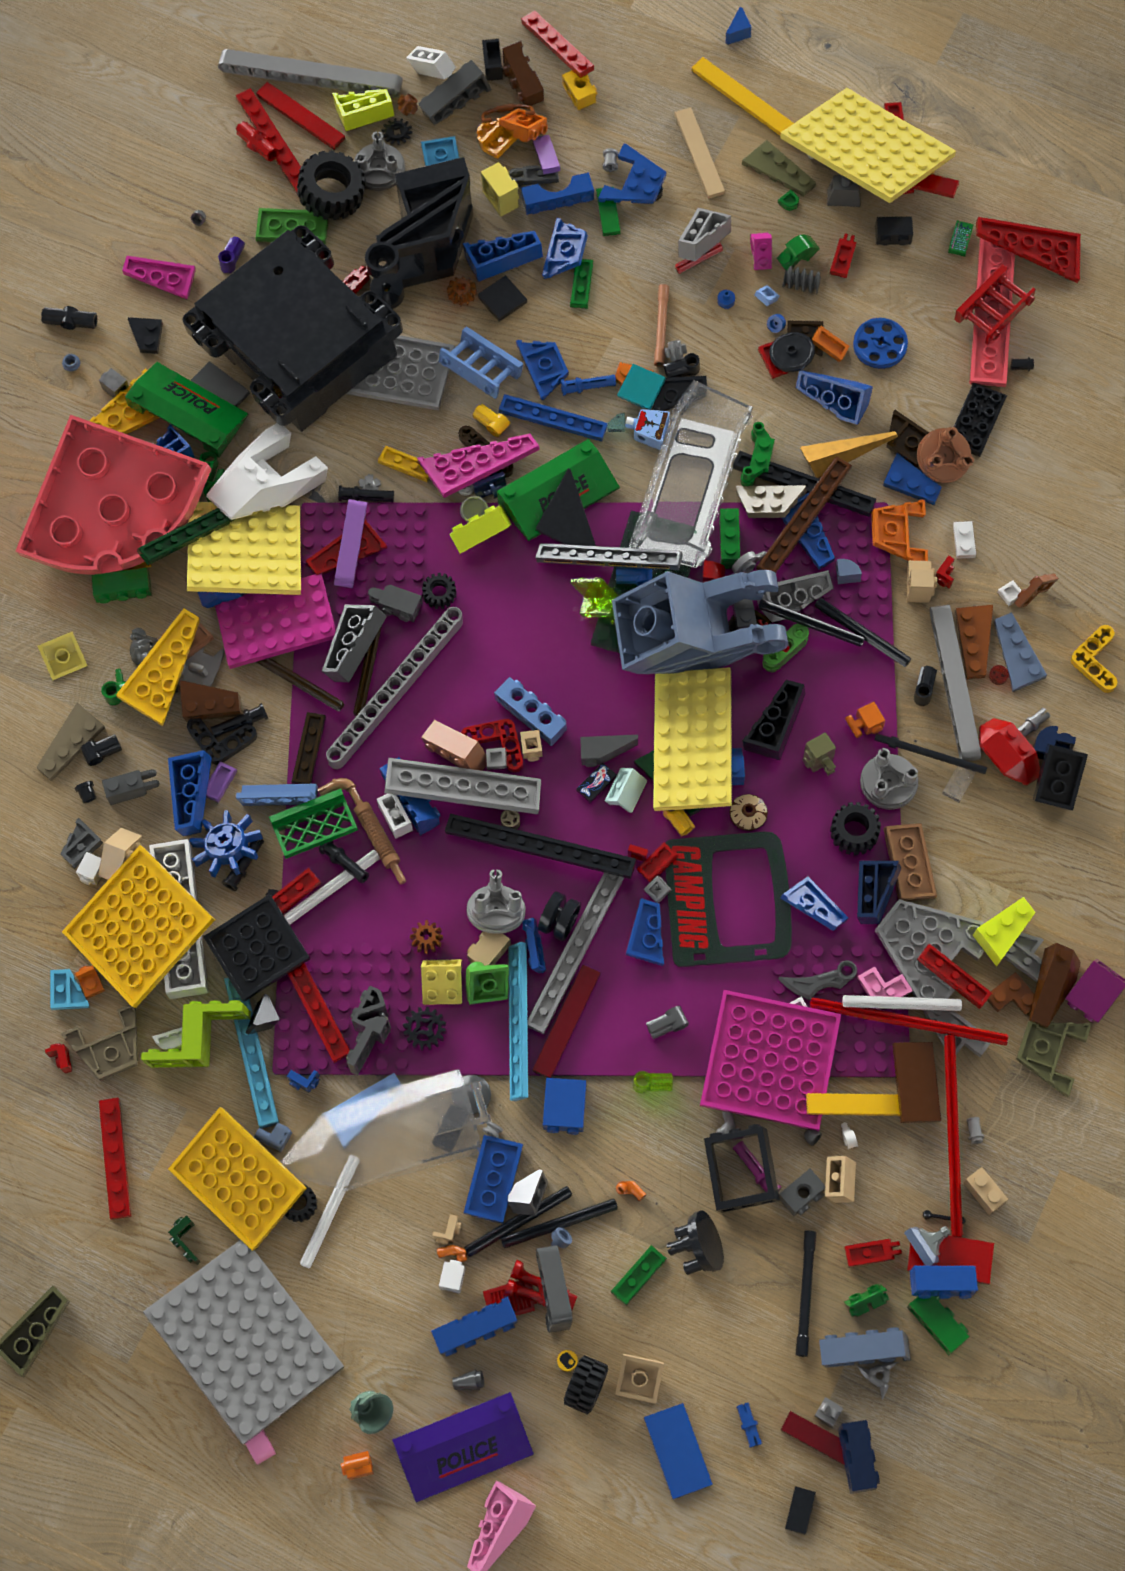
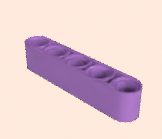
[334,499,367,588]

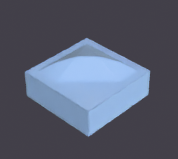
[754,285,780,306]

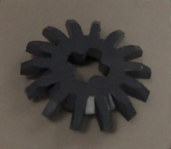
[381,118,413,145]

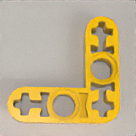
[1071,625,1118,693]

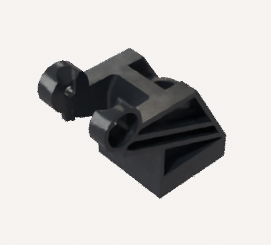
[365,157,473,309]

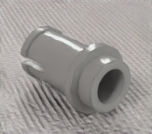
[967,1117,984,1144]

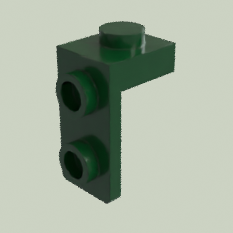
[168,1215,200,1265]

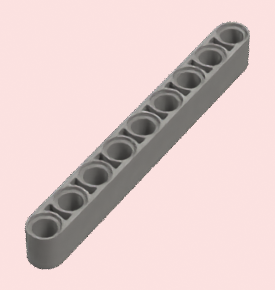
[930,605,981,761]

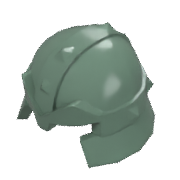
[349,1391,394,1434]

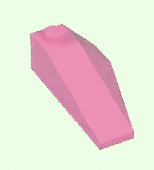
[467,1481,536,1571]

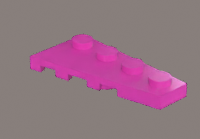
[122,256,196,300]

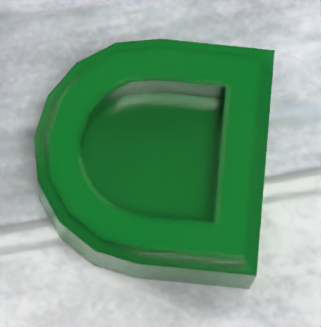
[778,189,799,211]

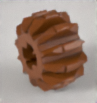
[410,920,443,954]

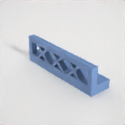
[236,784,318,806]

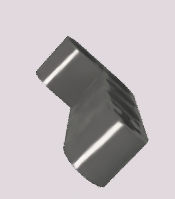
[536,1245,573,1333]

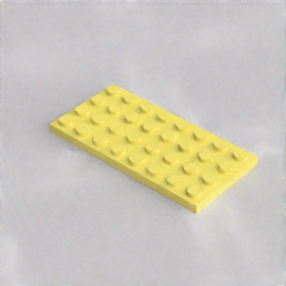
[653,667,732,811]

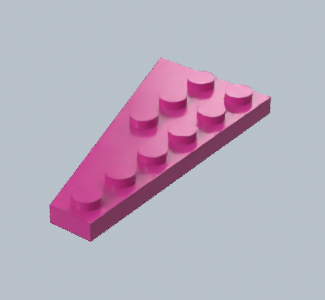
[417,434,540,498]

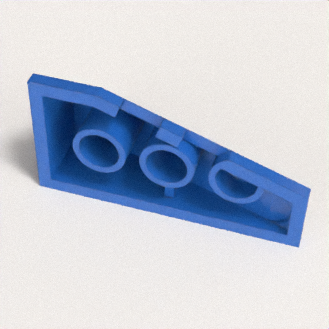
[796,370,873,425]

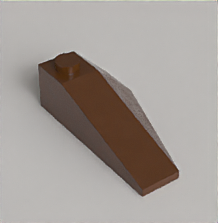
[1029,943,1081,1028]

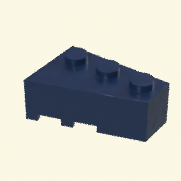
[857,861,901,924]
[838,1420,880,1494]

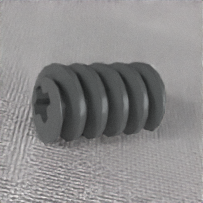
[782,266,821,294]

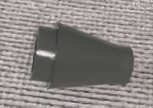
[453,1369,484,1390]

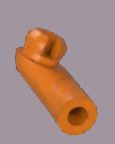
[616,1181,646,1201]

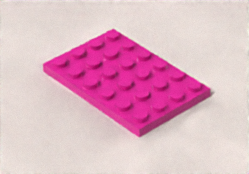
[215,573,336,669]

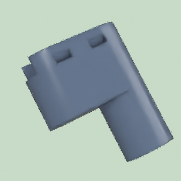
[254,1123,292,1152]

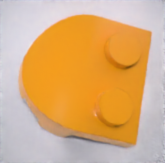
[477,118,517,159]

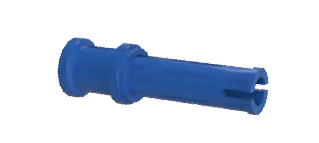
[561,374,616,396]

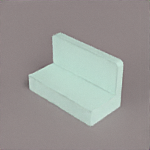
[605,768,647,813]

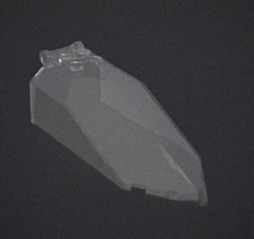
[280,1069,492,1192]

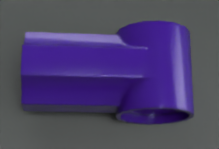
[218,236,245,274]

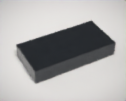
[785,1486,816,1535]

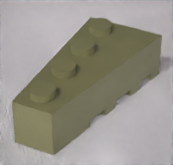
[0,1286,70,1377]

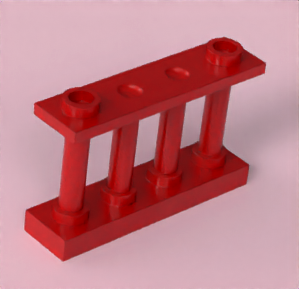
[954,264,1036,345]

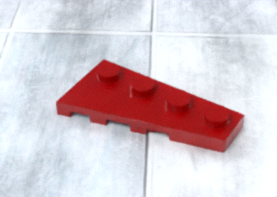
[306,519,387,575]

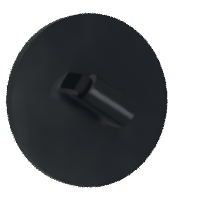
[770,332,815,372]

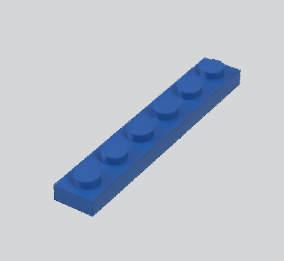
[499,394,608,442]

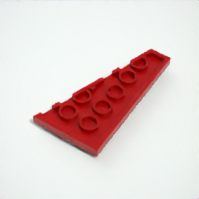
[976,217,1081,283]

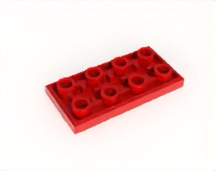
[907,1235,994,1285]

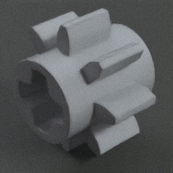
[664,340,687,361]

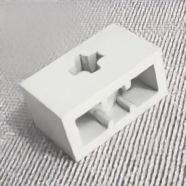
[377,794,413,839]

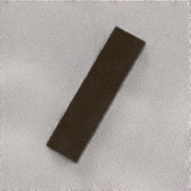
[291,712,326,784]

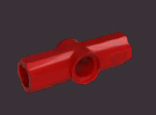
[236,121,279,162]

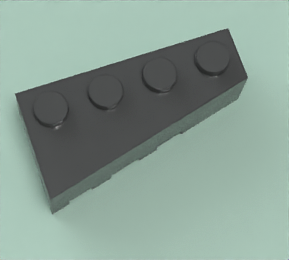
[418,60,492,125]
[322,605,387,682]

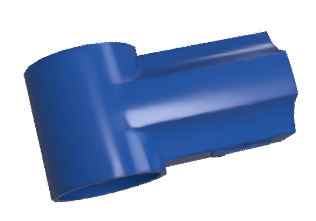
[616,567,653,586]

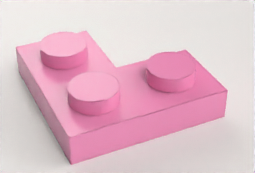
[857,967,913,1010]

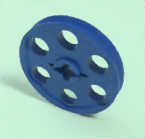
[853,318,908,369]

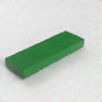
[596,188,621,236]
[570,259,594,309]
[611,1245,667,1306]

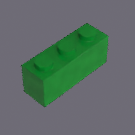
[719,508,740,569]
[91,568,152,604]
[907,1296,970,1356]

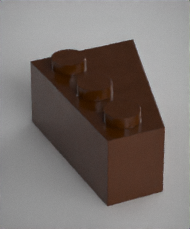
[502,41,544,106]
[180,680,242,722]

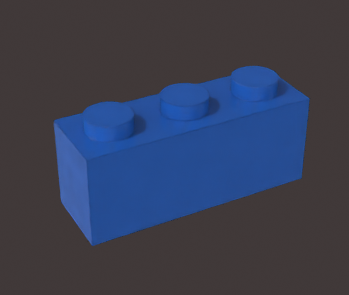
[909,1266,978,1299]

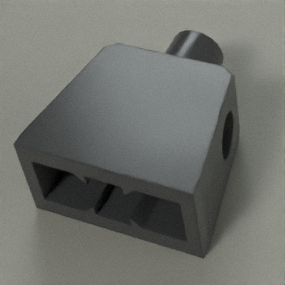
[827,175,861,207]

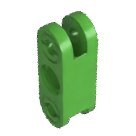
[762,624,809,672]

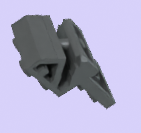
[346,986,391,1076]

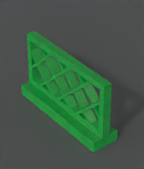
[269,788,358,859]

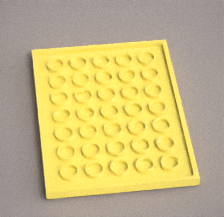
[780,88,956,203]

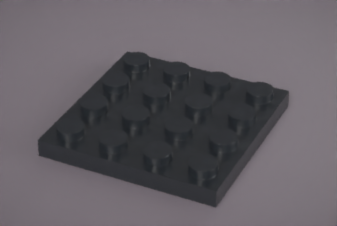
[203,894,311,1002]

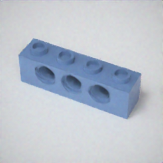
[494,677,567,746]

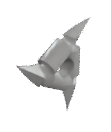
[857,1362,899,1400]

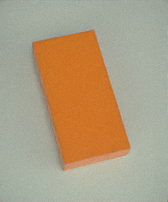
[812,326,850,362]

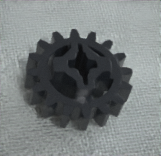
[403,1007,447,1051]

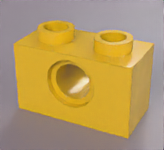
[562,70,598,110]

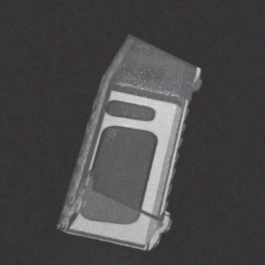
[628,380,753,568]

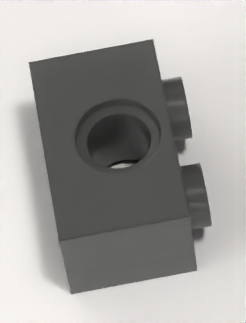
[779,1168,825,1216]

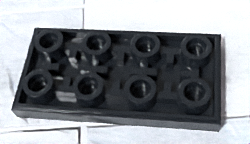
[954,383,1007,457]

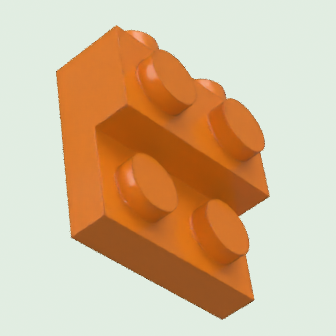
[499,108,548,142]

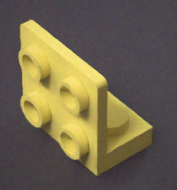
[421,959,462,1005]

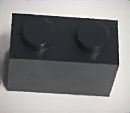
[875,216,913,246]

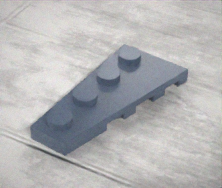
[994,612,1047,692]

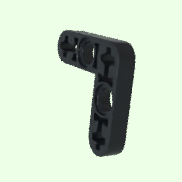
[187,718,257,765]

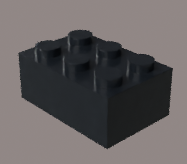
[1033,743,1088,811]

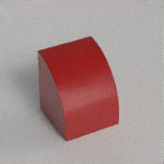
[702,560,726,583]

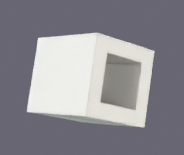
[76,852,101,885]
[439,1260,466,1293]

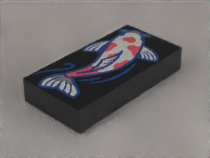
[576,763,617,803]

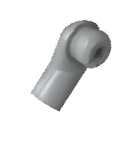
[716,1111,736,1134]

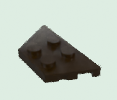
[886,410,929,467]

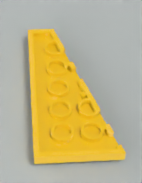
[89,368,159,434]
[116,608,200,726]

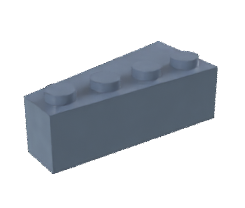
[819,1327,911,1368]

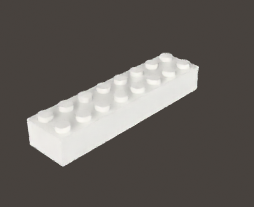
[149,839,209,999]

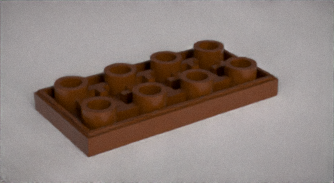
[892,1042,942,1123]

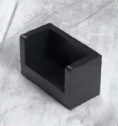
[482,39,503,81]

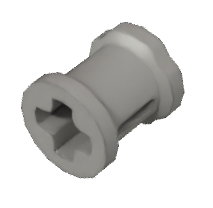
[603,148,618,172]

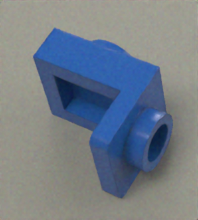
[287,1070,320,1093]

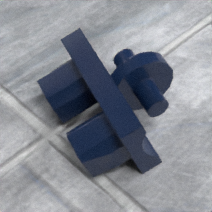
[473,471,507,499]

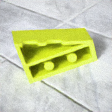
[333,89,395,131]
[449,505,512,554]
[972,897,1036,967]

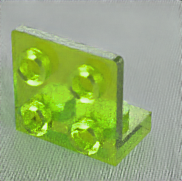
[570,577,618,617]

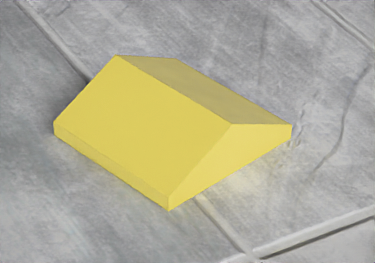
[38,631,87,680]

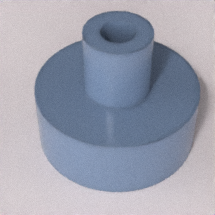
[551,1227,572,1249]

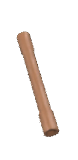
[654,284,669,367]

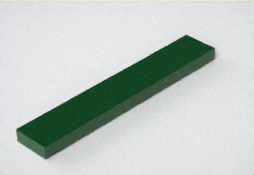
[137,508,240,565]

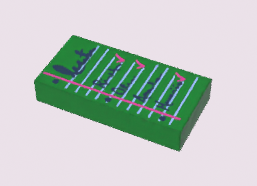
[948,220,974,257]

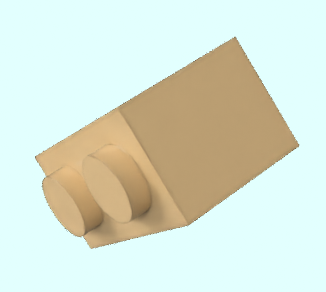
[467,931,511,965]
[825,1156,856,1203]
[963,1167,1008,1216]

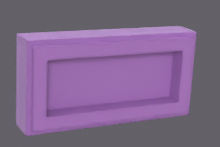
[206,761,237,803]

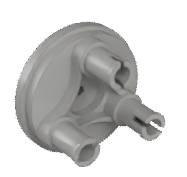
[354,131,405,191]
[860,748,918,810]
[467,869,526,934]

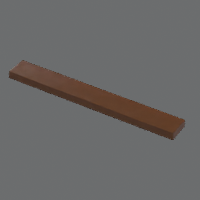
[756,456,852,573]

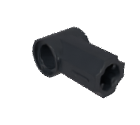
[664,353,700,378]
[914,665,937,706]
[81,734,122,766]

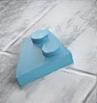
[50,969,90,1010]

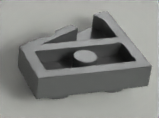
[61,818,103,869]

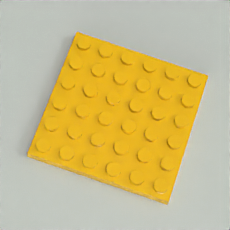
[62,845,215,1008]

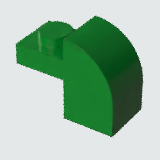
[776,234,820,270]

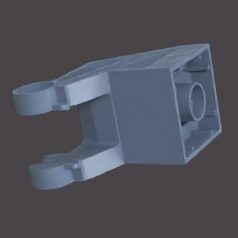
[612,570,788,674]

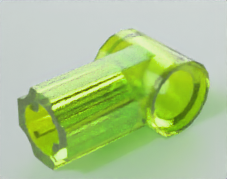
[632,1071,673,1094]

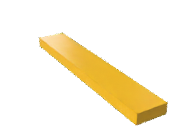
[806,1093,900,1116]

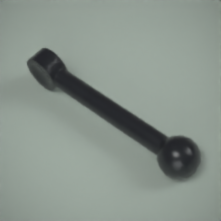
[923,1210,966,1225]

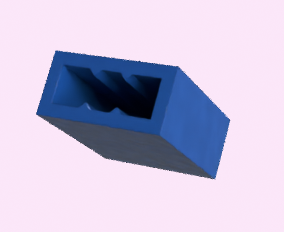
[543,1078,587,1135]

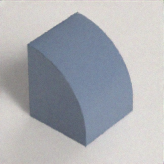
[835,559,862,584]

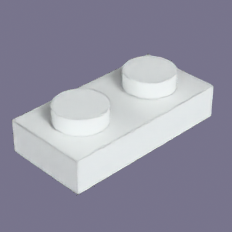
[953,521,976,559]

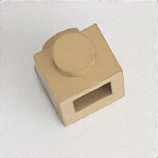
[520,730,543,761]

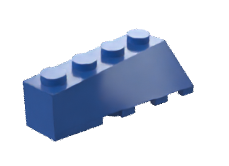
[380,757,441,836]

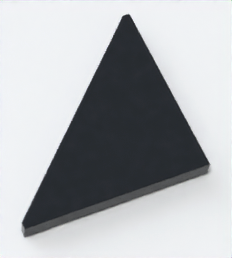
[535,468,596,546]

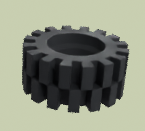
[422,573,456,609]
[284,1184,317,1222]

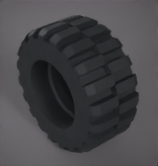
[297,150,366,220]

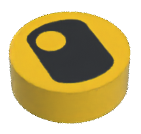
[557,1350,578,1372]

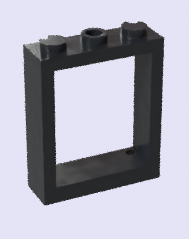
[704,1124,780,1213]

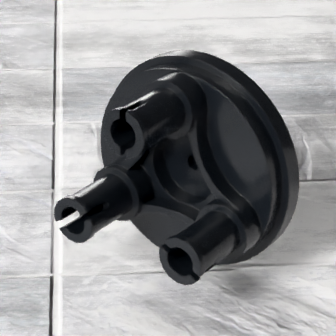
[667,1210,724,1275]

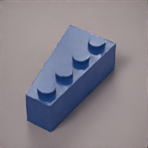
[463,231,543,282]
[168,750,212,836]
[431,1297,518,1357]

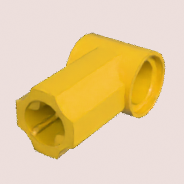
[472,404,510,438]
[663,809,695,836]

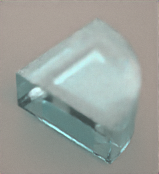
[607,413,625,432]

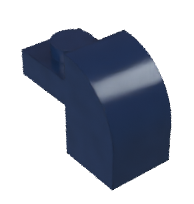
[1033,726,1076,760]

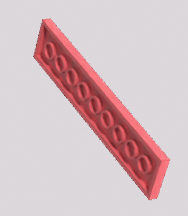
[969,238,1015,387]

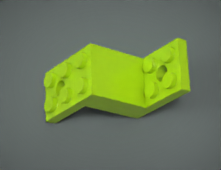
[141,1000,251,1068]

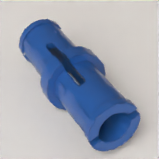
[736,1402,762,1448]

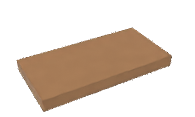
[883,823,937,901]

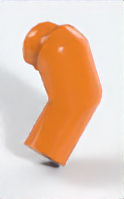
[437,1245,468,1262]

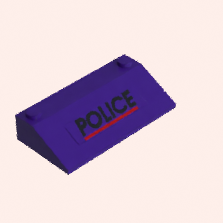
[392,1392,534,1503]

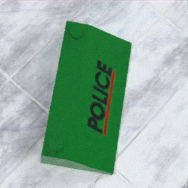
[125,362,249,458]
[497,439,620,541]

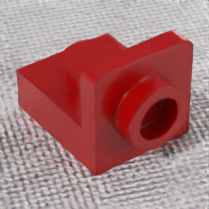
[935,555,955,589]
[45,1043,73,1073]

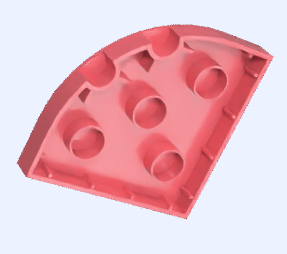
[16,415,211,575]

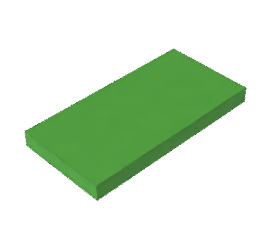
[255,208,328,244]

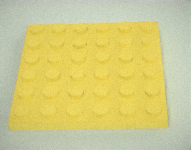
[187,502,301,595]

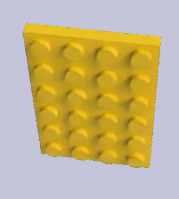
[168,1107,307,1251]

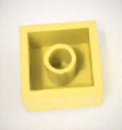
[481,162,519,217]

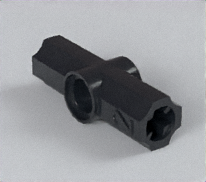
[41,306,98,330]

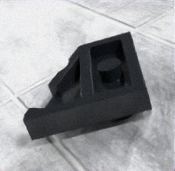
[128,317,163,354]

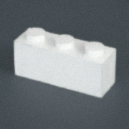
[407,46,456,79]

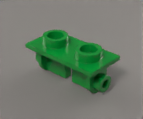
[844,1284,889,1317]

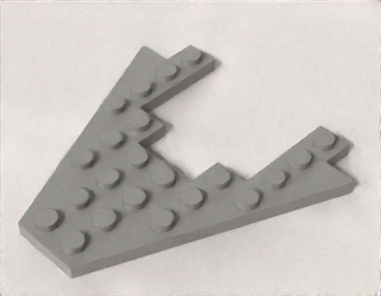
[875,899,1044,1057]

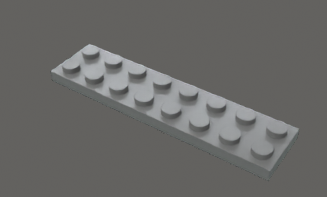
[384,758,541,814]

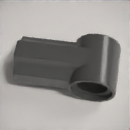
[646,1006,689,1040]

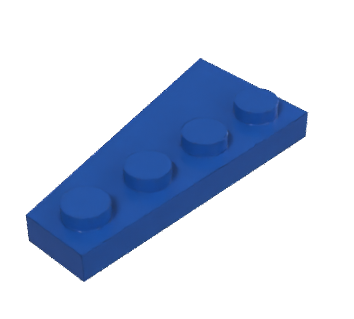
[781,493,835,570]

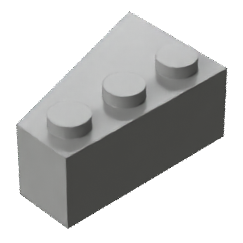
[678,208,731,261]

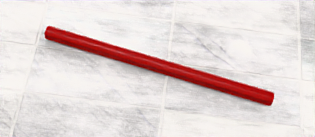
[810,997,1009,1046]
[944,1035,963,1237]

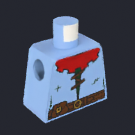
[625,409,670,450]

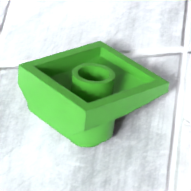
[466,962,509,1005]

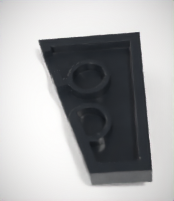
[653,376,707,411]

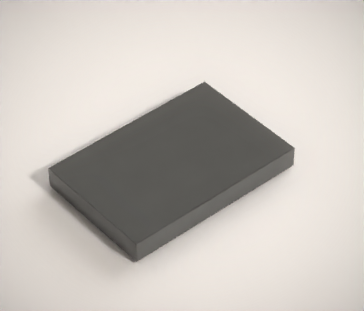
[190,361,250,407]

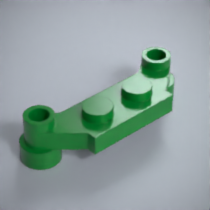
[740,422,775,486]

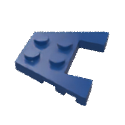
[598,143,666,204]

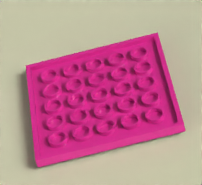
[700,990,841,1131]

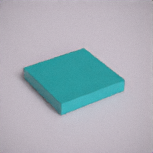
[617,364,666,410]

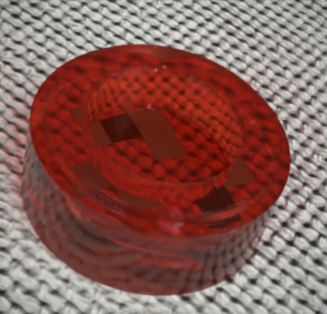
[989,665,1009,685]

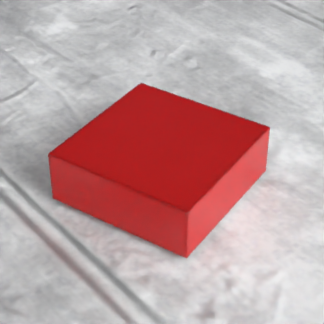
[628,844,648,862]

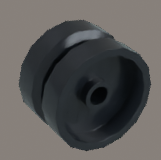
[538,891,581,942]

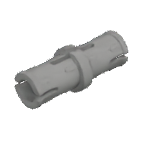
[1018,708,1050,737]

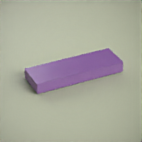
[532,135,560,175]

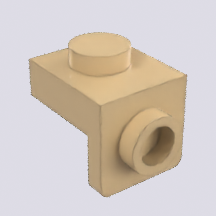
[432,1214,462,1245]

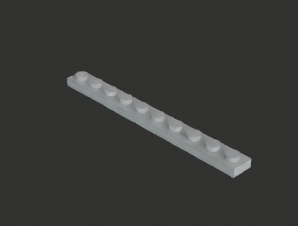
[527,873,624,1035]

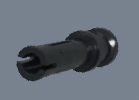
[338,485,394,503]
[210,703,268,738]
[222,839,265,891]
[319,840,369,883]

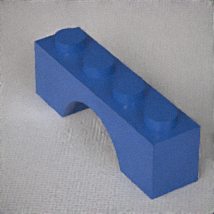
[521,172,594,215]

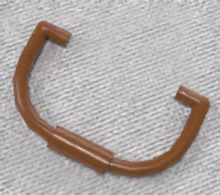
[481,103,535,123]

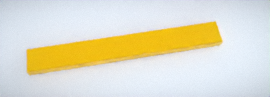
[691,57,794,135]

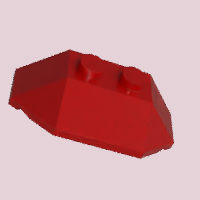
[979,718,1040,786]

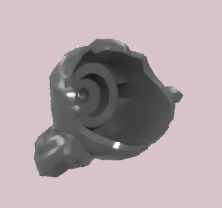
[129,628,158,666]

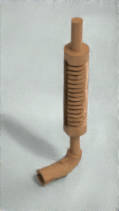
[318,778,407,885]

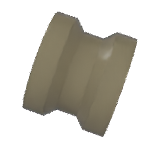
[501,810,520,830]

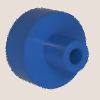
[717,290,735,309]
[767,314,786,333]

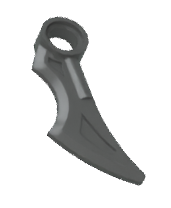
[779,960,857,1000]

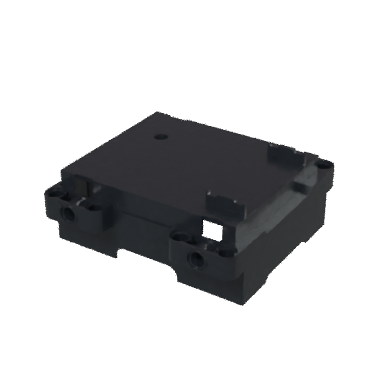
[182,225,403,432]

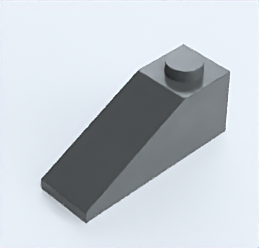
[732,599,757,630]
[580,735,638,767]

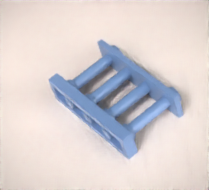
[438,326,523,399]

